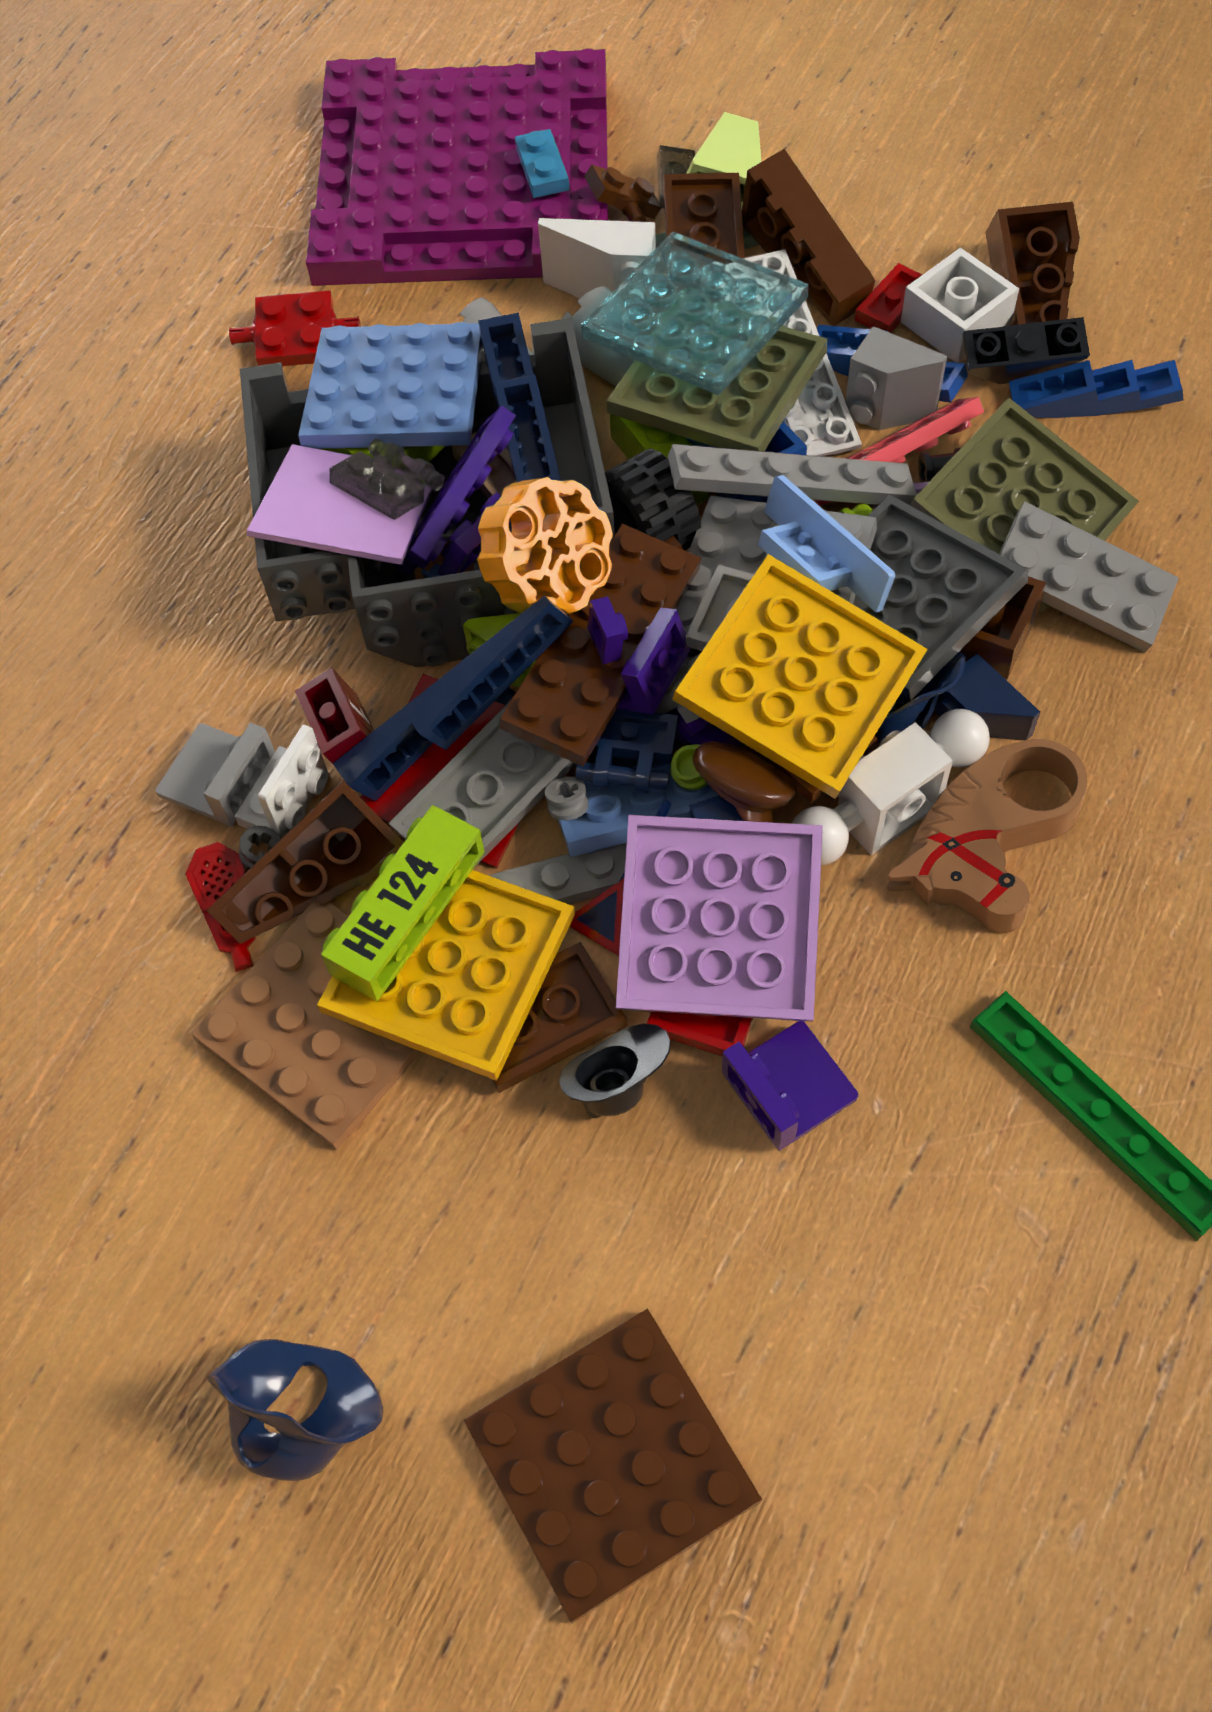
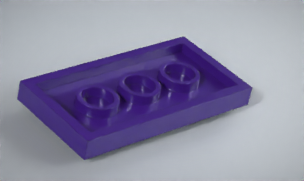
[393,405,516,576]

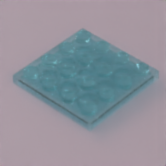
[581,232,808,395]

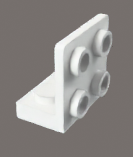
[234,725,328,839]

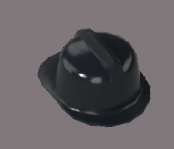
[559,1023,671,1118]

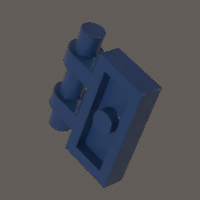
[576,709,678,793]

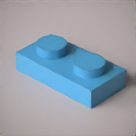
[515,129,569,198]

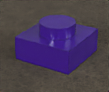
[587,596,628,664]

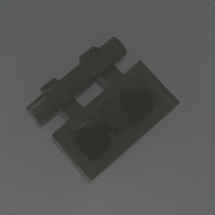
[329,439,445,520]

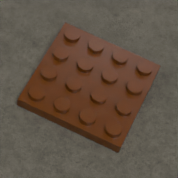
[464,1308,762,1624]

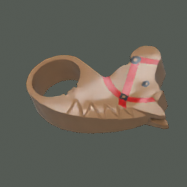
[887,739,1088,933]

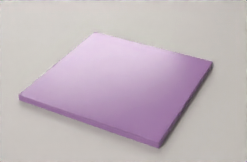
[247,444,438,565]

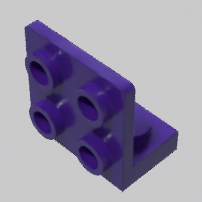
[617,607,691,714]
[722,1021,859,1151]

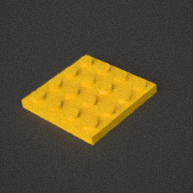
[672,554,928,799]
[317,870,575,1081]

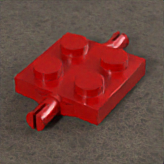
[229,290,361,366]

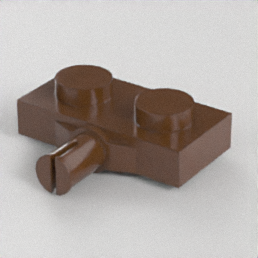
[584,164,662,222]

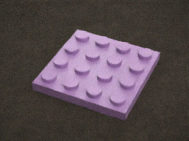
[616,815,823,1022]

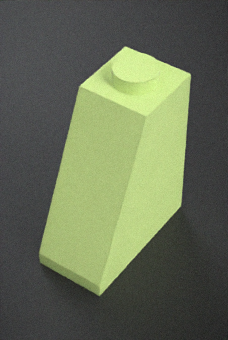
[686,112,761,208]

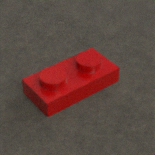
[855,263,923,333]

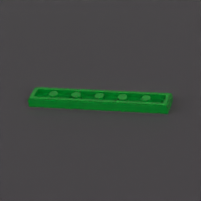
[970,991,1212,1241]

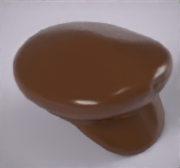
[693,741,796,823]

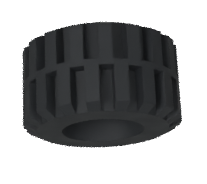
[605,449,701,550]

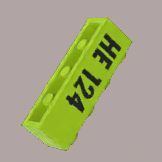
[321,805,485,1002]

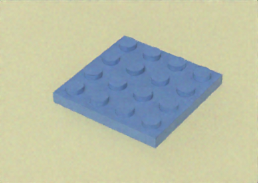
[298,322,482,449]

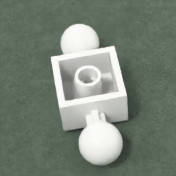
[791,709,990,866]

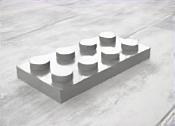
[999,502,1179,653]
[389,701,576,869]

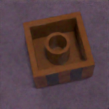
[959,576,1046,679]

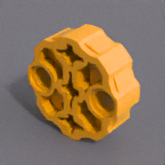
[477,477,613,614]

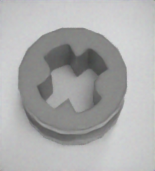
[544,777,589,821]

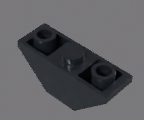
[962,317,1090,384]

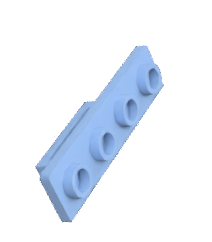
[758,475,895,612]

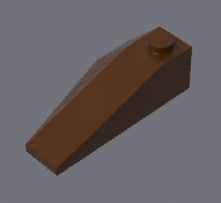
[985,202,1080,325]
[207,780,404,944]

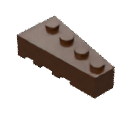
[742,149,875,326]

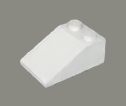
[538,218,656,315]

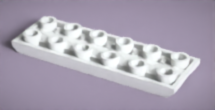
[711,249,862,456]

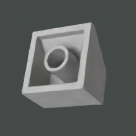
[845,326,947,430]

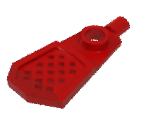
[185,842,256,972]

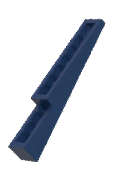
[478,313,561,482]
[333,596,574,801]

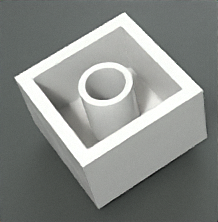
[901,248,1019,363]

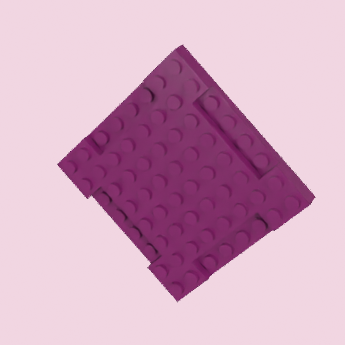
[306,48,608,286]

